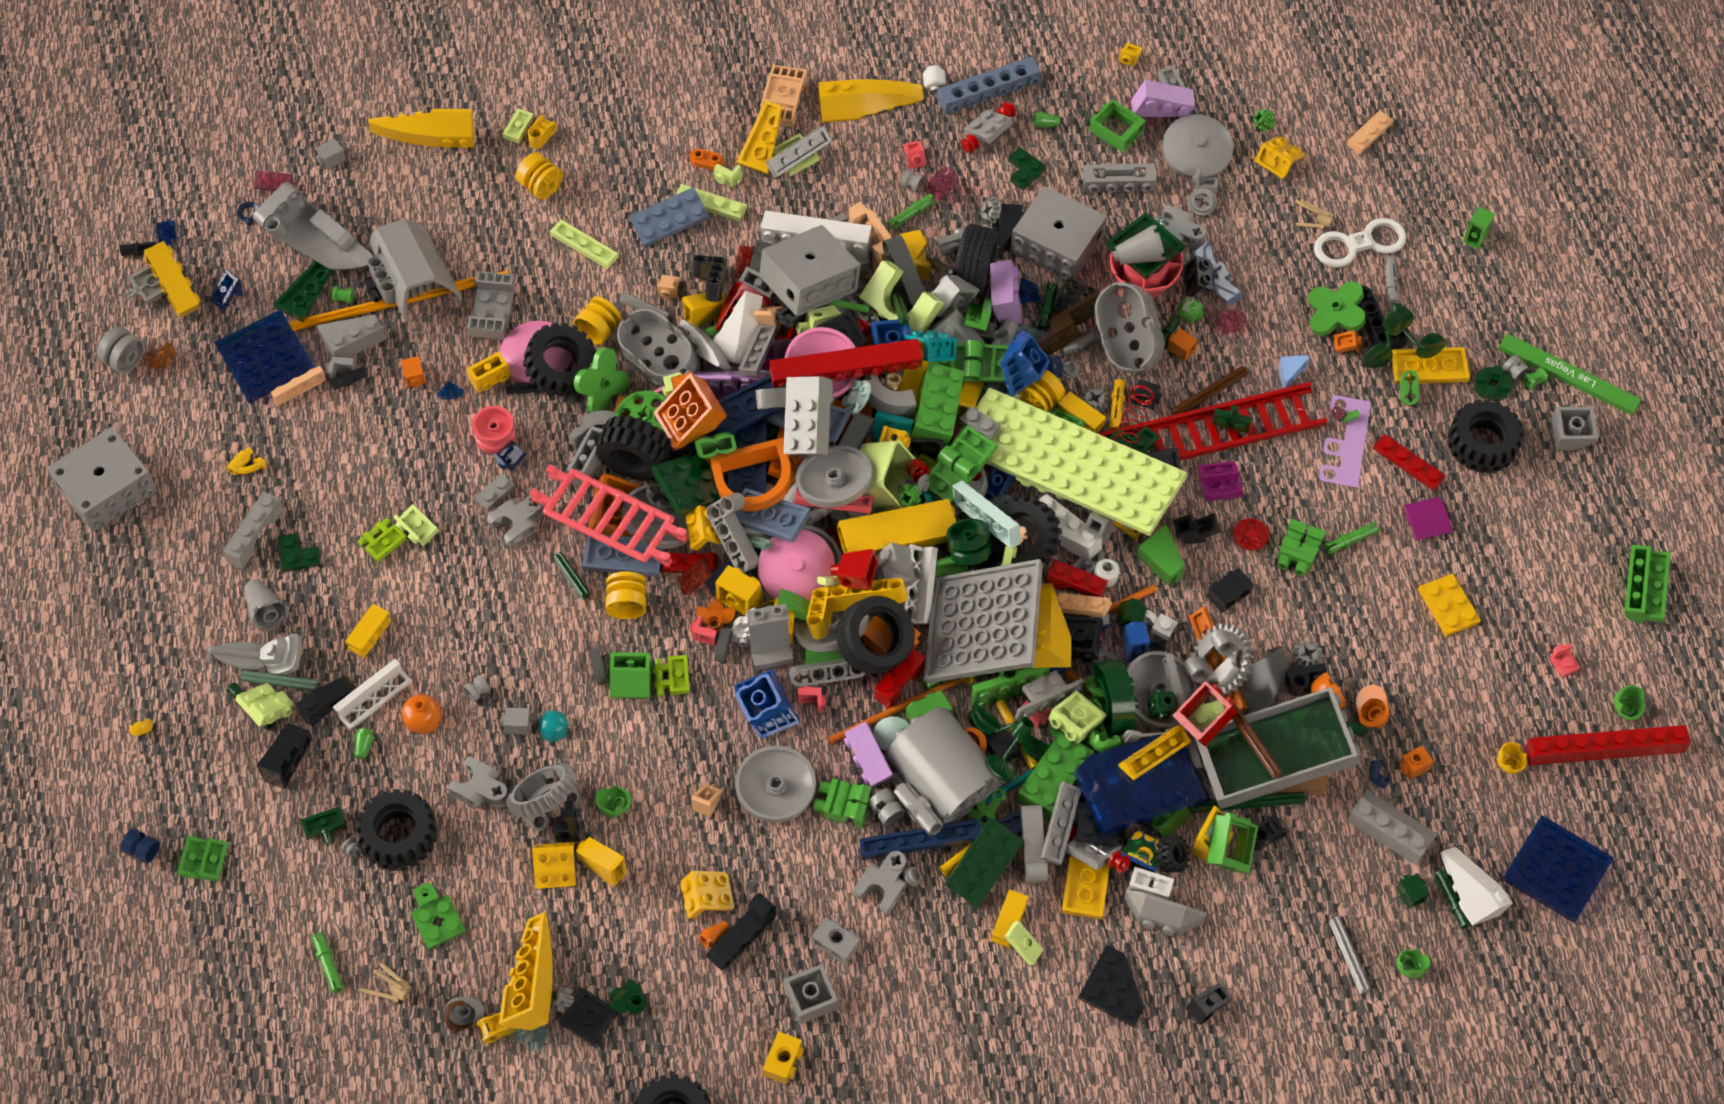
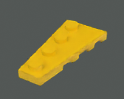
[737,100,783,175]

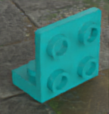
[905,330,957,362]

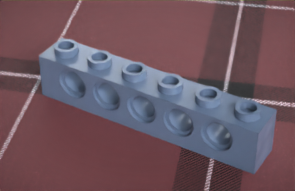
[937,56,1041,115]

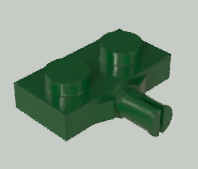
[1212,405,1252,433]
[300,806,346,846]

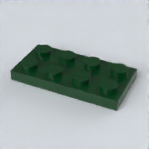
[944,817,1024,908]

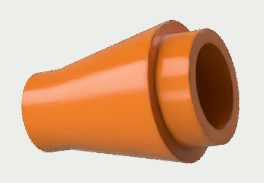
[699,921,730,948]

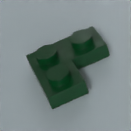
[1008,147,1047,191]
[1109,425,1159,454]
[278,533,321,572]

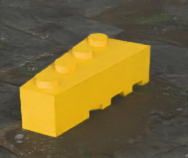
[144,241,201,319]

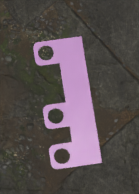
[1319,395,1371,488]

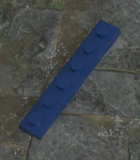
[859,819,981,860]

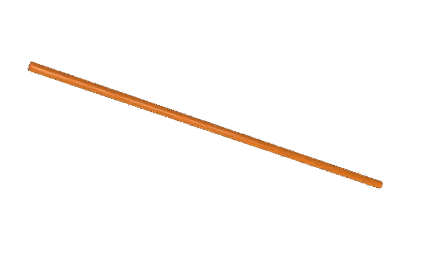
[828,584,1157,744]

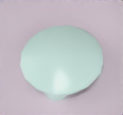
[842,379,871,415]
[874,716,910,751]

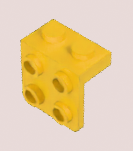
[686,505,722,551]
[681,870,735,919]

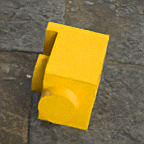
[879,426,911,448]

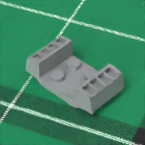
[467,271,516,340]

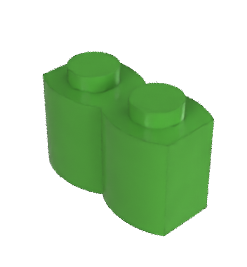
[694,432,737,458]

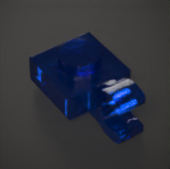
[156,220,177,249]

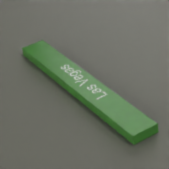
[1498,333,1641,416]

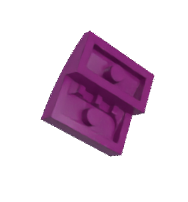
[1198,461,1243,501]
[1403,497,1453,541]

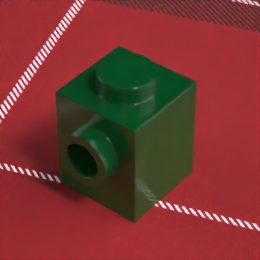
[1115,598,1147,628]
[1396,873,1429,909]

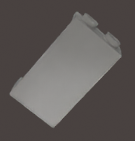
[747,604,794,671]

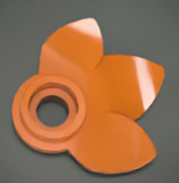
[696,598,735,633]

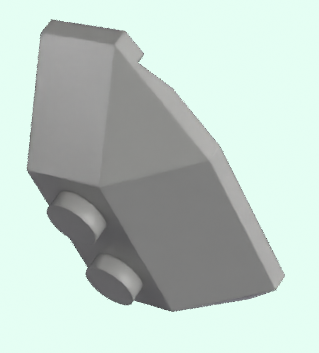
[1124,888,1206,936]

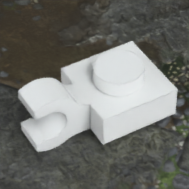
[1144,610,1178,640]

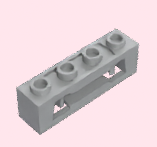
[1082,163,1156,193]

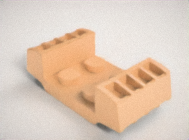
[759,64,807,128]
[849,202,891,270]

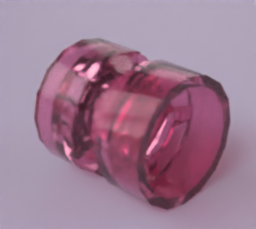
[925,166,958,200]

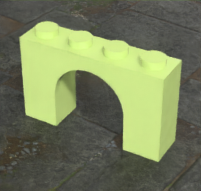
[859,260,944,334]

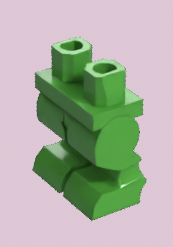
[1277,518,1326,577]
[813,778,872,829]

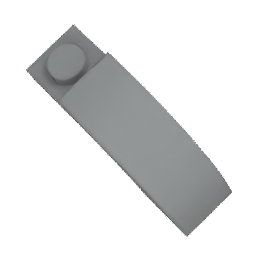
[864,374,917,417]
[569,411,626,448]

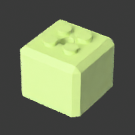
[860,440,916,514]

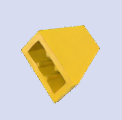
[682,292,728,328]
[955,381,984,426]
[576,837,627,888]

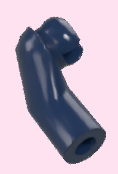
[1369,760,1390,788]

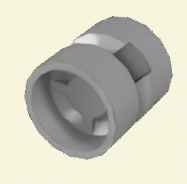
[868,788,905,827]

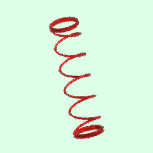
[1114,385,1154,449]

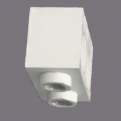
[1129,867,1174,900]

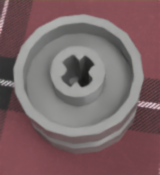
[97,326,145,374]

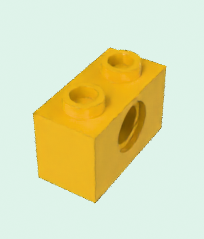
[762,1031,804,1085]

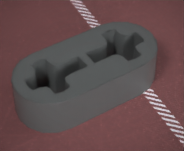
[714,627,732,663]
[589,647,607,683]

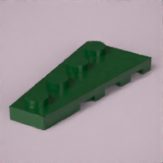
[273,261,333,323]

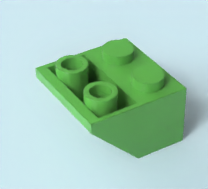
[610,652,652,699]

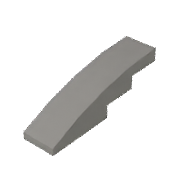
[679,319,731,372]

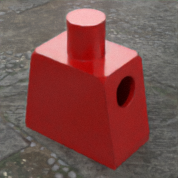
[830,549,879,590]

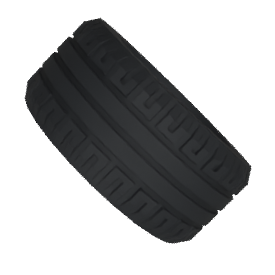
[953,224,999,296]
[836,596,915,674]

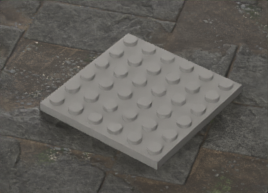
[924,559,1043,683]

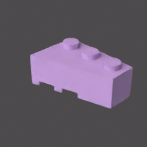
[1131,79,1195,117]
[990,259,1022,326]
[844,721,895,788]

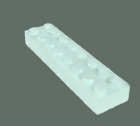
[952,481,1021,548]

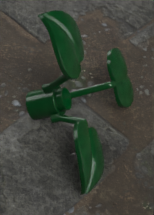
[1361,303,1446,368]
[971,702,1050,782]

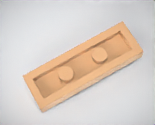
[1346,110,1393,154]
[271,366,326,407]
[1057,593,1112,618]

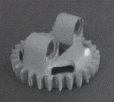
[1183,624,1255,696]
[506,763,581,831]

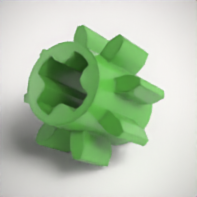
[1254,109,1275,132]
[897,483,922,507]

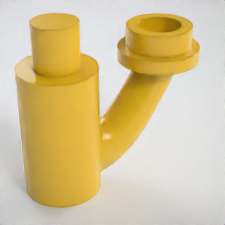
[226,447,267,476]

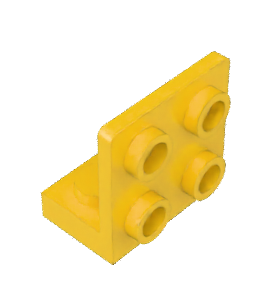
[1254,137,1306,179]
[532,842,576,889]

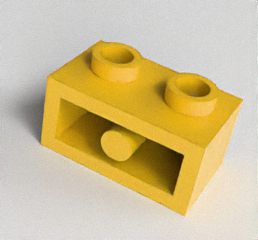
[467,352,511,393]

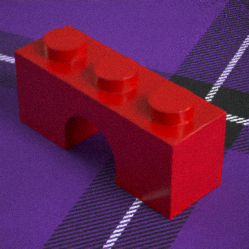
[1046,559,1108,598]
[874,648,926,709]

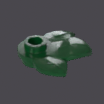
[608,979,646,1014]

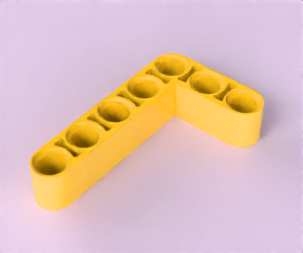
[806,578,909,639]

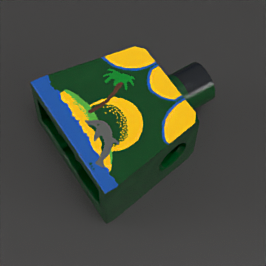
[1121,827,1159,873]

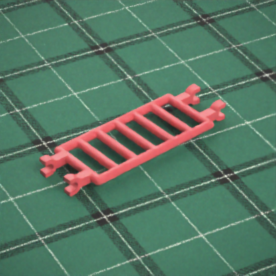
[529,464,688,567]

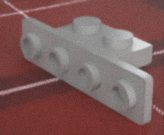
[1015,670,1085,721]

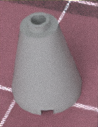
[1113,225,1166,265]
[244,580,289,631]

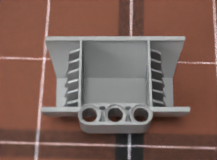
[368,219,462,320]

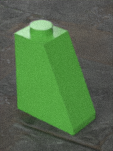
[1136,525,1184,586]

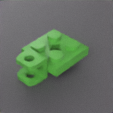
[411,883,466,950]

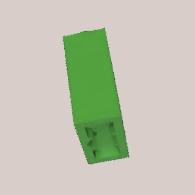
[1090,99,1146,152]
[1207,812,1258,874]

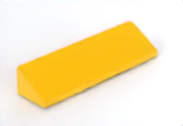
[1118,725,1191,780]

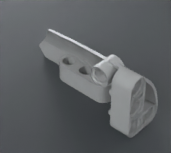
[253,182,373,270]

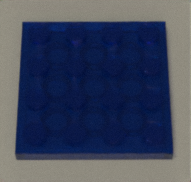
[214,309,315,404]
[1502,815,1614,923]

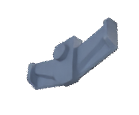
[1194,241,1244,304]

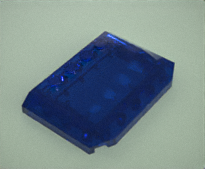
[1074,734,1210,836]

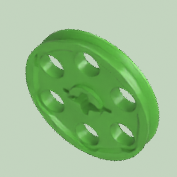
[615,391,666,433]

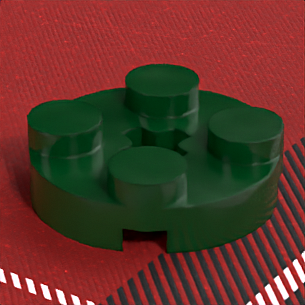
[1474,366,1512,402]

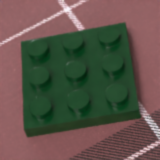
[1107,212,1185,279]
[651,453,721,516]

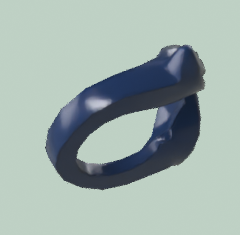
[237,202,260,225]

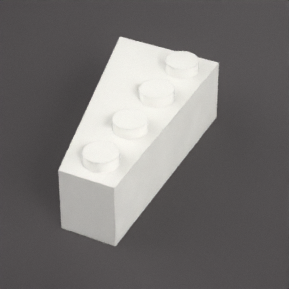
[1020,493,1102,560]

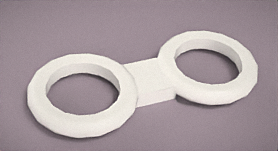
[1314,218,1406,268]

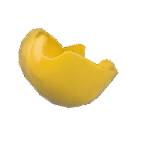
[1497,742,1527,774]

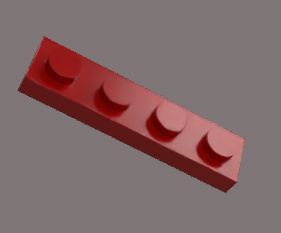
[1373,434,1446,491]

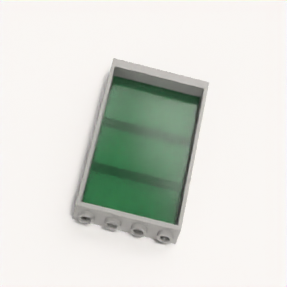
[1195,687,1361,809]

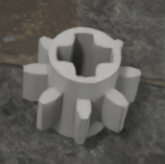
[550,986,574,1013]

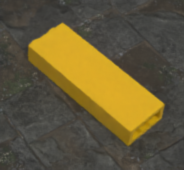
[837,499,956,554]

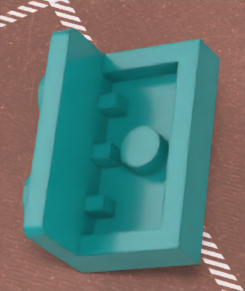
[871,411,914,442]

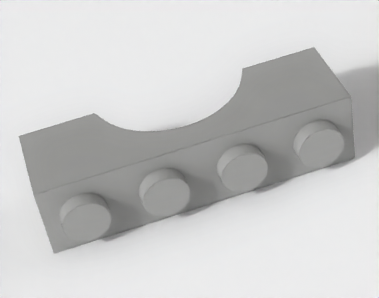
[223,491,284,569]

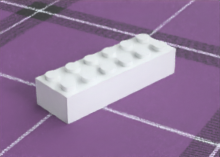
[761,211,872,263]

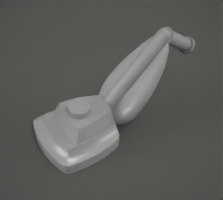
[206,633,302,676]

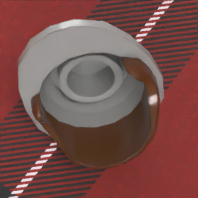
[443,997,485,1033]

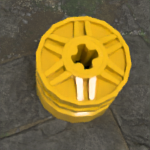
[515,152,563,200]
[573,296,623,345]
[1018,370,1065,412]
[605,571,647,619]

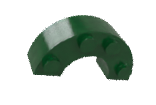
[1092,659,1138,738]

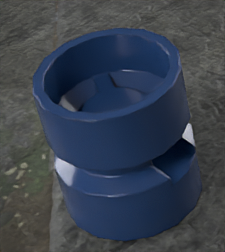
[120,828,160,864]

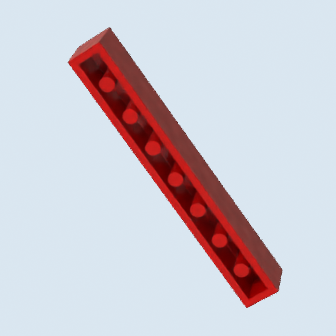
[769,339,923,388]
[1525,725,1691,766]

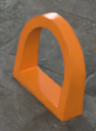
[710,437,793,511]

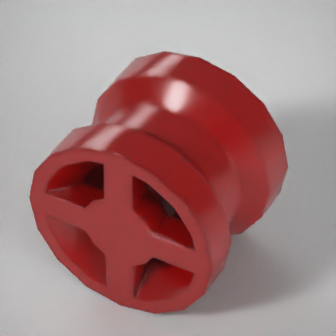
[906,459,930,482]

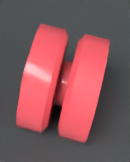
[472,406,516,454]

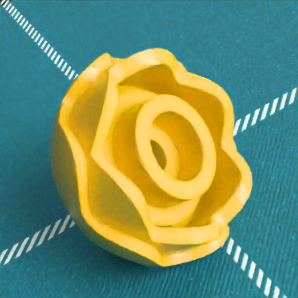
[128,718,153,737]

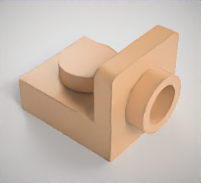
[657,275,680,299]

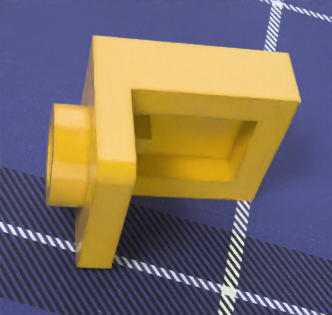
[1118,42,1142,67]

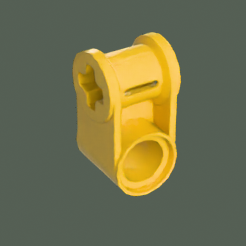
[528,115,558,149]
[477,1012,518,1044]

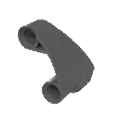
[1236,646,1289,713]

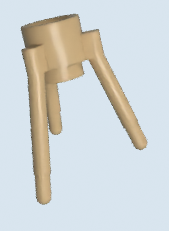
[1295,199,1333,230]
[880,373,901,391]
[358,963,412,1003]

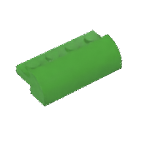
[1625,545,1671,624]

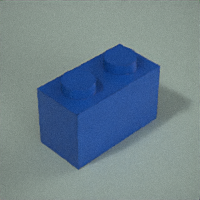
[1122,621,1150,663]

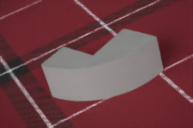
[1084,511,1114,545]

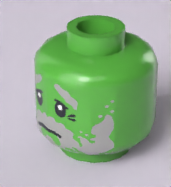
[1177,297,1205,324]

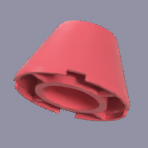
[1110,251,1183,299]

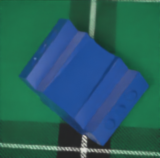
[1000,331,1050,397]
[734,669,800,739]

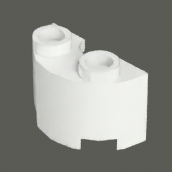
[731,607,756,647]

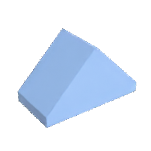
[1278,355,1310,388]

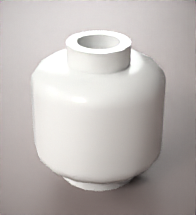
[923,65,946,93]
[1094,559,1120,587]

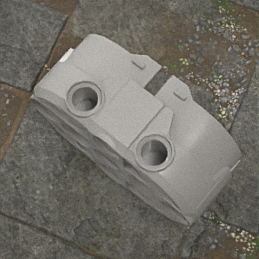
[1095,282,1165,373]
[617,309,701,389]

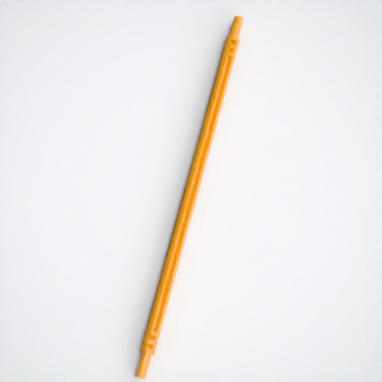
[221,270,509,347]

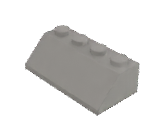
[1347,790,1438,866]

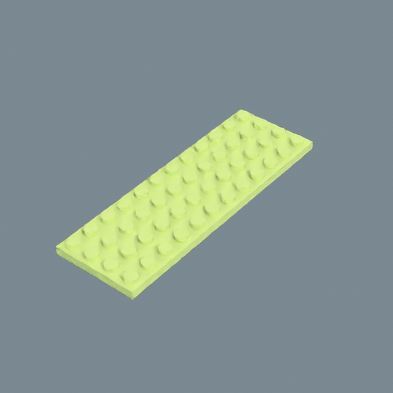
[951,387,1188,536]

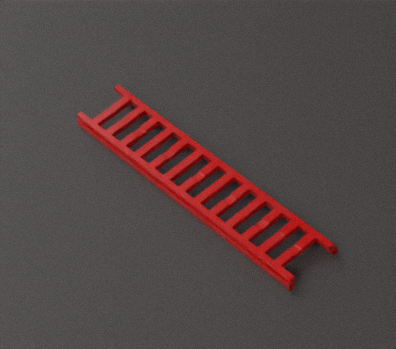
[1097,382,1327,461]

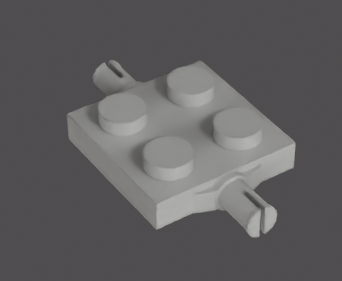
[124,265,168,305]

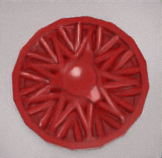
[1233,518,1269,551]

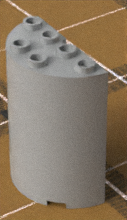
[886,707,1005,825]

